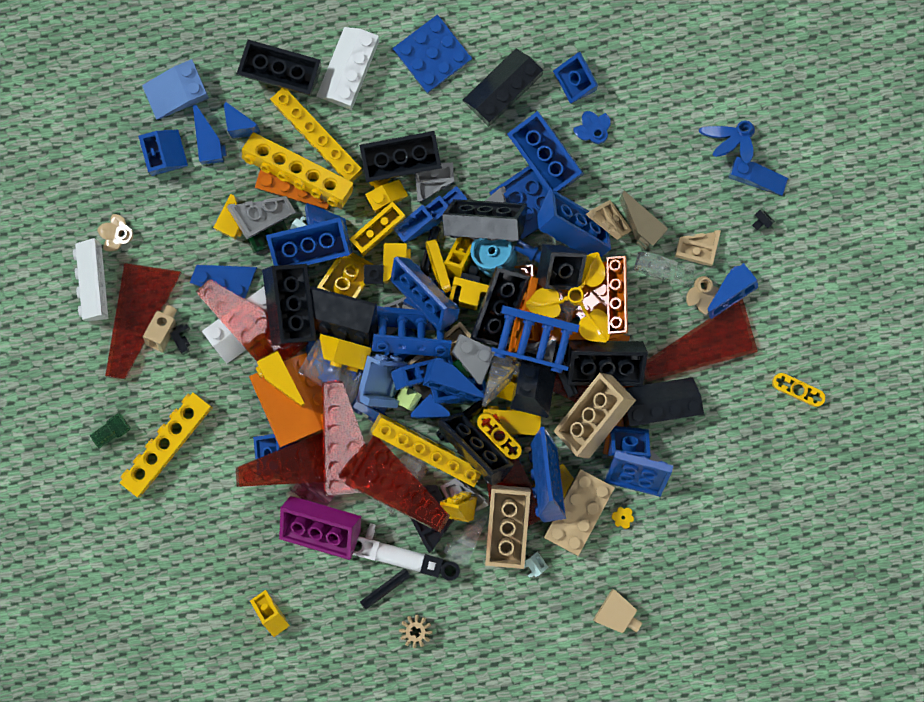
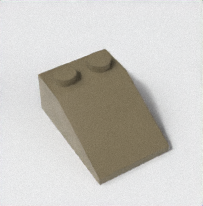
[619,191,668,251]

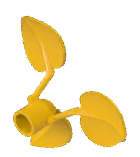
[526,252,610,343]

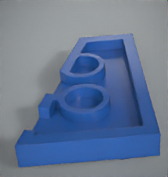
[190,265,257,302]

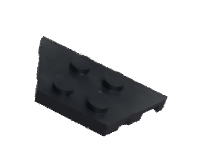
[395,485,454,553]

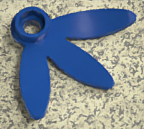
[699,120,755,164]

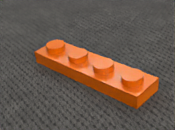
[255,170,329,210]
[508,277,539,353]

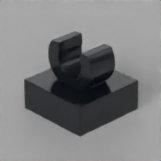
[752,208,775,230]
[461,265,483,284]

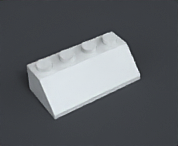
[316,27,379,110]
[73,238,109,321]
[202,287,270,364]

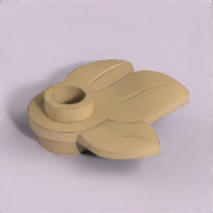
[97,214,133,252]
[686,276,719,315]

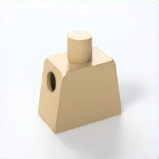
[143,305,177,353]
[593,589,642,633]

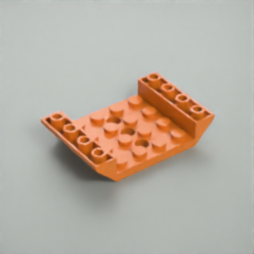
[515,256,628,343]

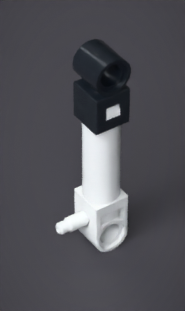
[353,523,460,581]

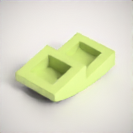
[395,388,422,412]

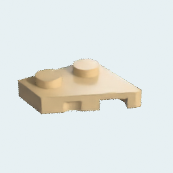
[586,200,632,240]
[675,230,721,267]

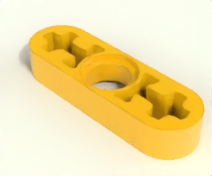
[425,239,451,293]
[772,373,825,407]
[477,412,522,459]

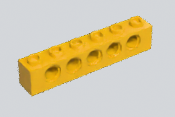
[270,88,363,182]
[242,132,353,209]
[120,392,213,498]
[370,413,481,487]

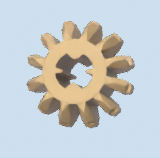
[399,615,432,648]

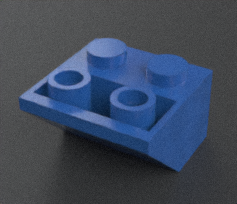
[138,129,188,176]

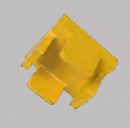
[449,277,489,310]

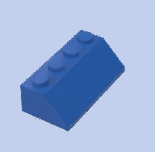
[507,111,584,192]
[537,189,611,257]
[266,217,353,266]
[390,256,460,332]

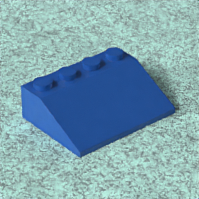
[529,427,566,523]

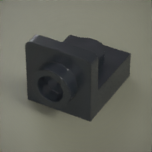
[364,265,384,287]
[170,324,191,355]

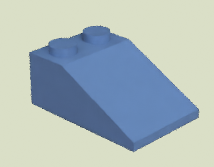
[142,59,209,120]

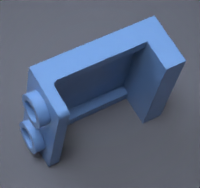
[356,354,408,408]

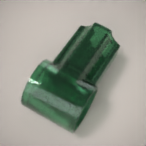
[90,413,131,449]

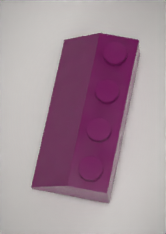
[279,496,361,560]

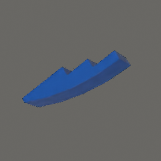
[393,186,468,243]

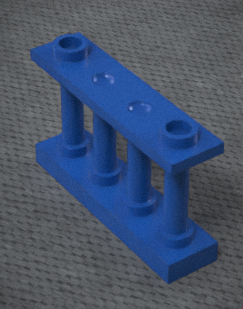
[491,305,580,373]
[372,306,452,357]

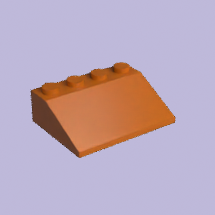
[249,353,337,447]

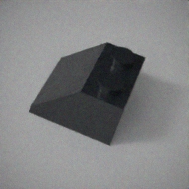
[536,244,587,290]

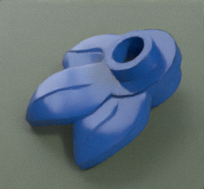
[573,111,611,144]

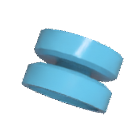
[470,238,517,278]

